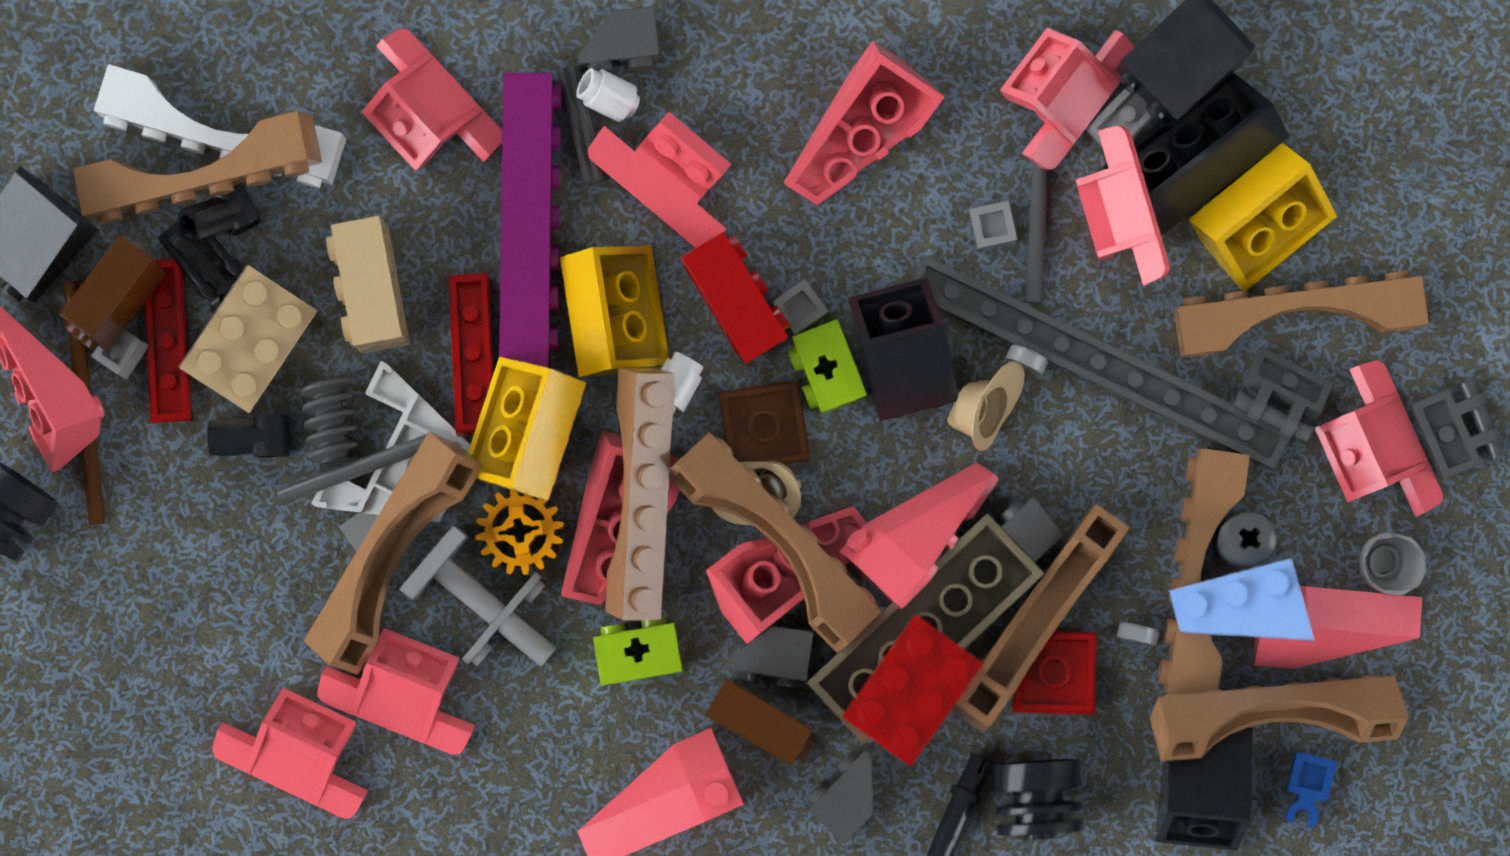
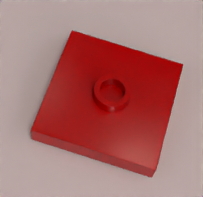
[1012,631,1097,716]

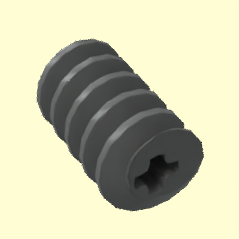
[300,377,360,465]
[1213,512,1276,567]

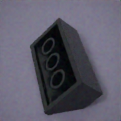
[1103,72,1289,235]

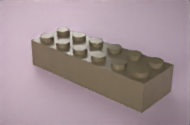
[806,513,1044,744]

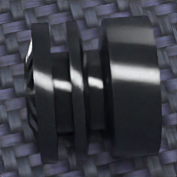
[0,462,58,561]
[993,759,1084,840]

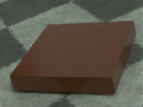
[718,380,810,465]

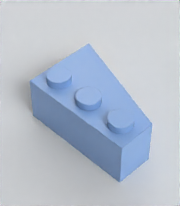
[1169,558,1315,641]

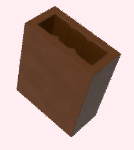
[59,235,166,352]
[705,679,815,766]

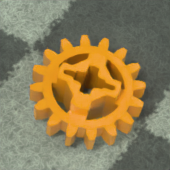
[475,490,565,576]

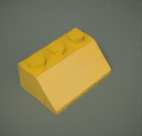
[1189,143,1337,291]
[560,245,670,377]
[468,357,586,501]

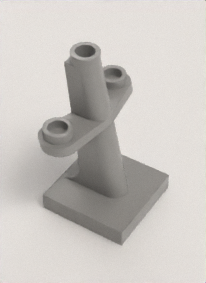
[399,526,557,667]

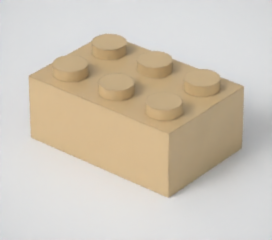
[326,215,410,354]
[179,265,318,413]

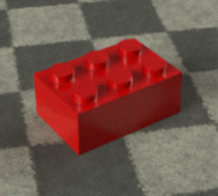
[680,231,790,365]
[841,615,984,767]

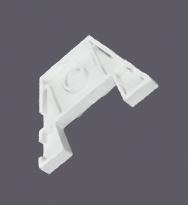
[311,361,471,523]

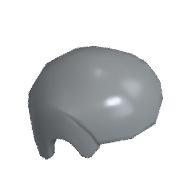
[1359,532,1426,596]

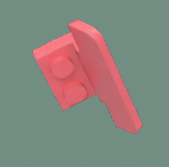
[1000,28,1135,169]
[361,29,502,171]
[588,112,731,248]
[1076,126,1170,286]
[1314,360,1443,517]
[317,628,475,755]
[212,688,369,819]

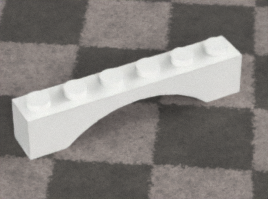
[93,64,346,188]

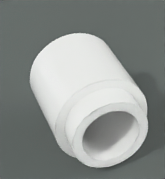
[576,68,640,122]
[661,352,704,413]

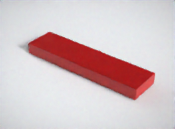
[144,259,193,424]
[448,273,495,437]

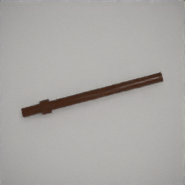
[62,281,105,525]

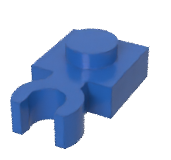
[1285,751,1337,828]

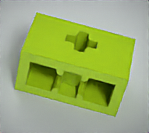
[787,319,867,416]
[593,616,683,686]

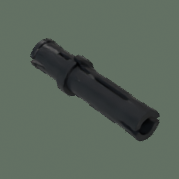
[926,752,995,856]

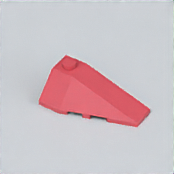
[784,41,944,206]
[0,306,104,473]
[561,430,680,605]
[839,462,999,609]
[706,506,867,644]
[1253,586,1423,669]
[577,728,744,856]

